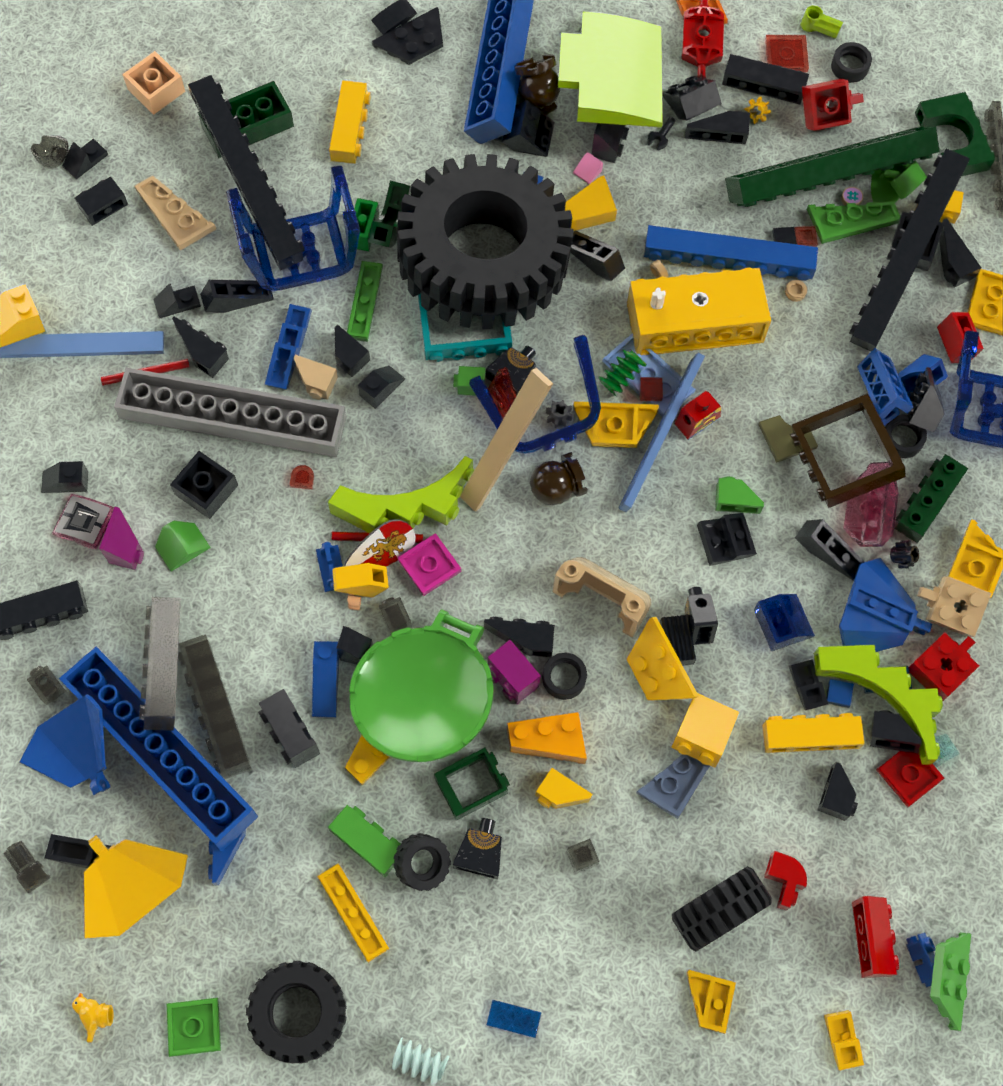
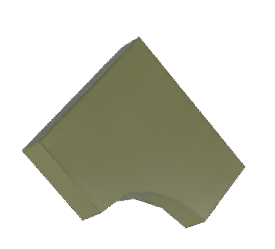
[759,415,818,463]

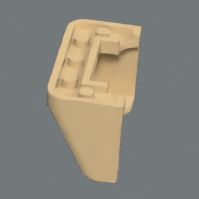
[553,557,651,638]

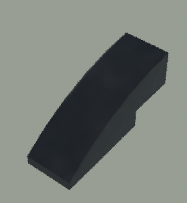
[44,834,111,868]

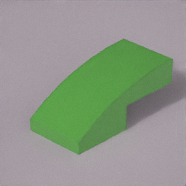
[890,160,927,200]

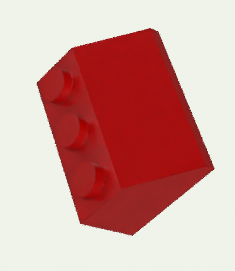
[852,896,899,978]

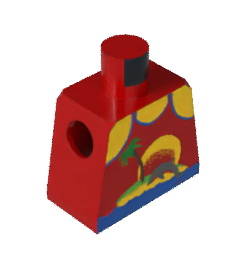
[674,391,721,440]

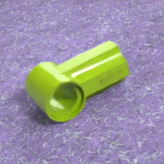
[800,5,843,39]

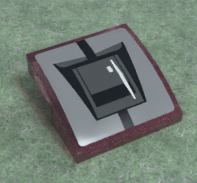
[52,494,114,549]

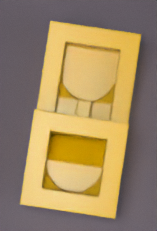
[824,1010,864,1070]

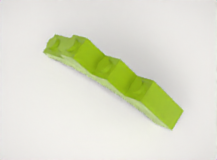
[328,456,474,533]
[813,645,943,765]

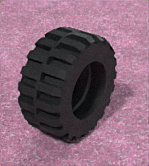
[672,866,772,952]
[246,961,347,1064]

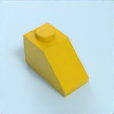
[535,768,593,809]

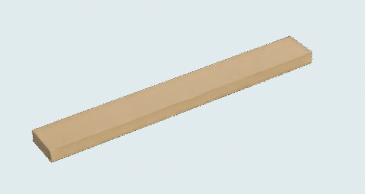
[460,368,553,512]

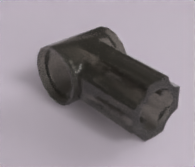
[3,841,51,894]

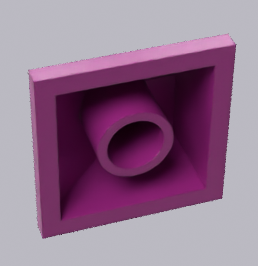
[99,506,144,570]

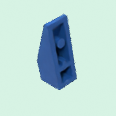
[312,641,339,717]

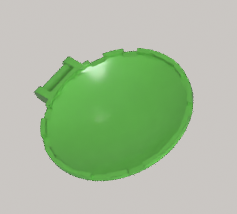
[349,609,493,762]

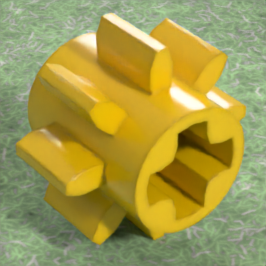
[744,97,771,124]

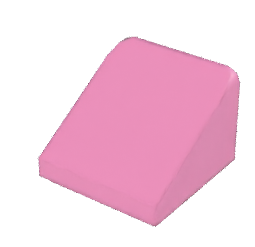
[573,152,603,184]

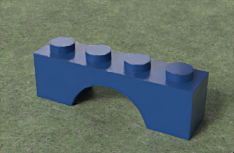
[869,354,948,426]

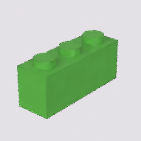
[328,805,401,877]

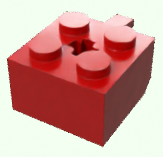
[802,79,864,131]
[906,632,980,701]

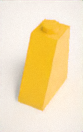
[565,175,617,231]

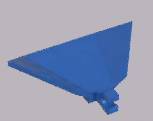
[839,558,932,652]
[20,695,111,795]

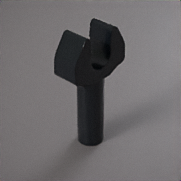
[648,117,676,151]

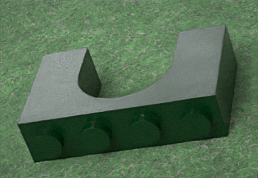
[915,92,995,177]

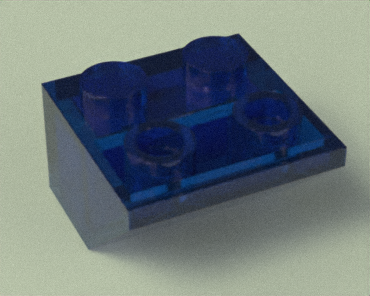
[754,594,815,652]

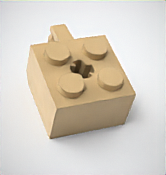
[917,576,992,637]

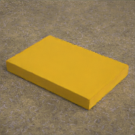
[968,269,1003,336]

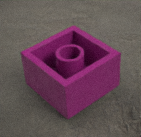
[488,640,541,704]

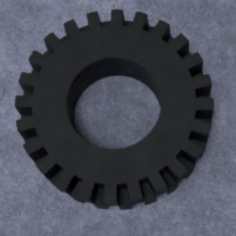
[397,154,573,329]

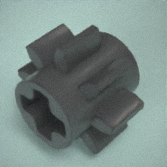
[546,400,573,428]

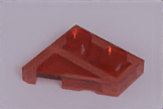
[484,367,516,421]

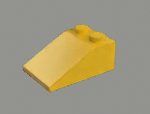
[0,285,45,348]

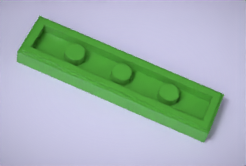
[347,261,383,342]

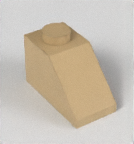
[294,355,338,400]

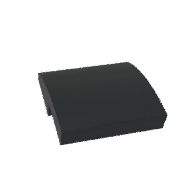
[697,512,757,566]

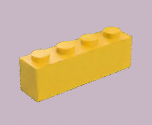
[329,80,371,164]
[762,713,864,753]

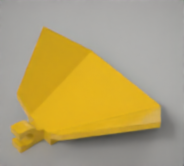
[84,835,188,938]

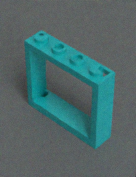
[418,294,512,362]

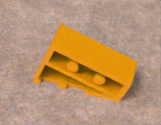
[507,712,587,764]

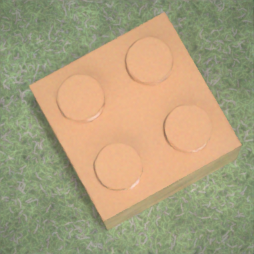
[123,51,186,115]

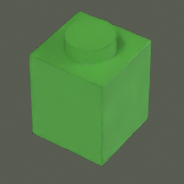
[453,366,485,396]

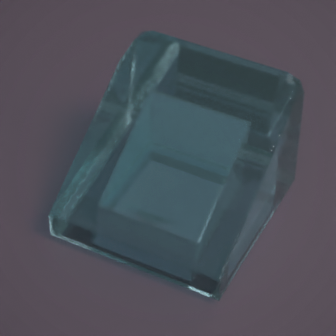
[934,734,960,768]

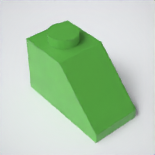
[715,476,764,514]

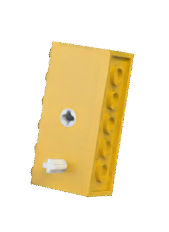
[627,268,771,356]

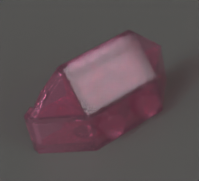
[843,462,899,547]

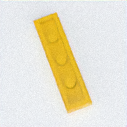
[317,863,389,963]

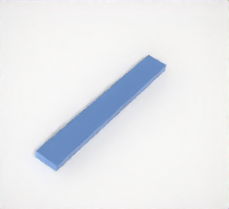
[0,331,164,358]
[619,352,705,512]

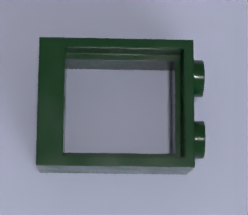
[434,747,510,821]

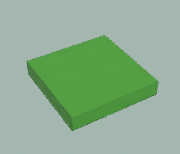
[166,998,221,1057]

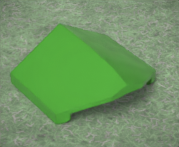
[155,521,211,572]

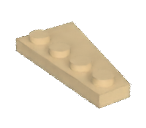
[135,175,216,251]

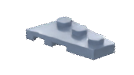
[636,754,710,819]

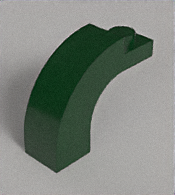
[368,180,411,248]

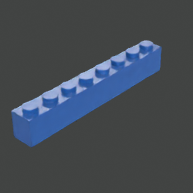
[644,225,818,281]

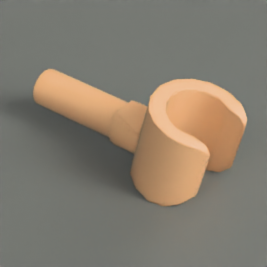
[347,594,361,610]

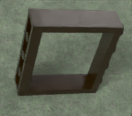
[790,393,906,508]

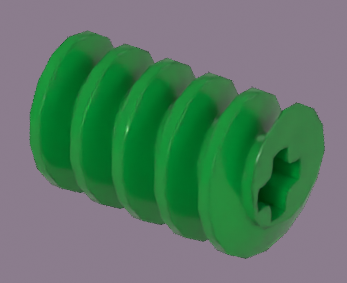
[598,349,647,397]

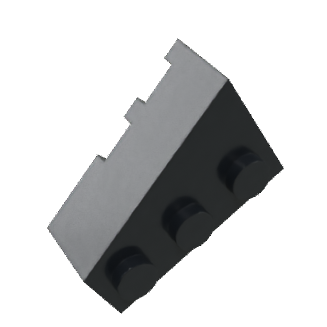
[258,689,320,768]

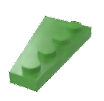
[806,201,900,244]

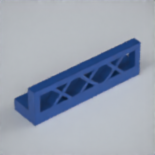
[857,348,913,419]

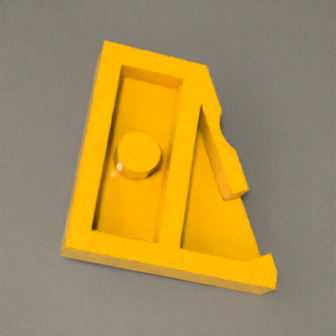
[687,970,736,1034]

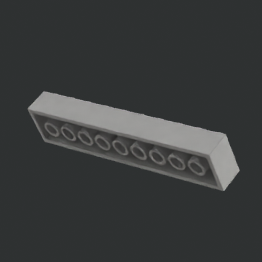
[114,367,346,457]

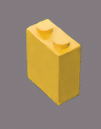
[671,693,739,768]

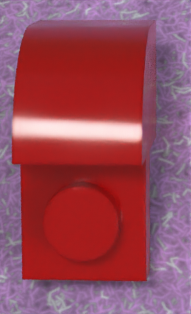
[764,851,807,911]

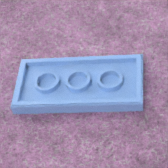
[602,333,696,417]

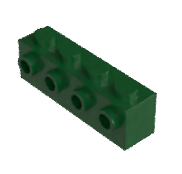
[894,454,969,544]

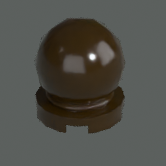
[515,54,561,108]
[530,452,588,505]

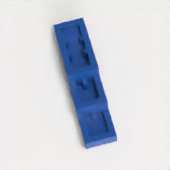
[265,304,312,390]

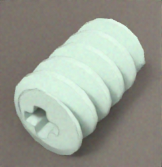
[392,1037,450,1086]

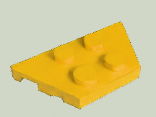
[573,401,659,448]
[948,519,1003,598]
[626,617,699,700]

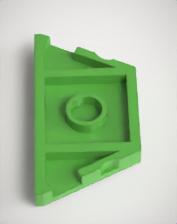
[930,932,971,1031]

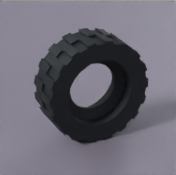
[393,833,451,891]

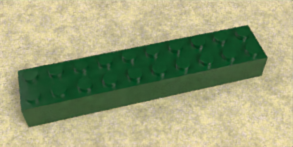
[725,127,940,207]

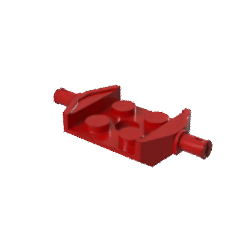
[681,0,724,78]

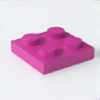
[398,533,462,596]

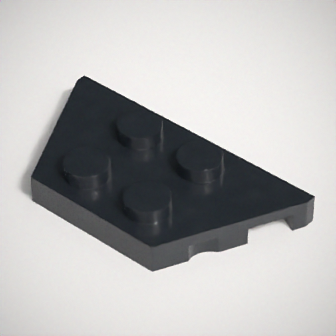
[372,7,443,65]

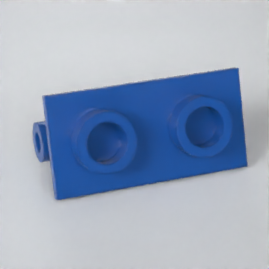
[316,542,343,592]
[906,932,935,988]

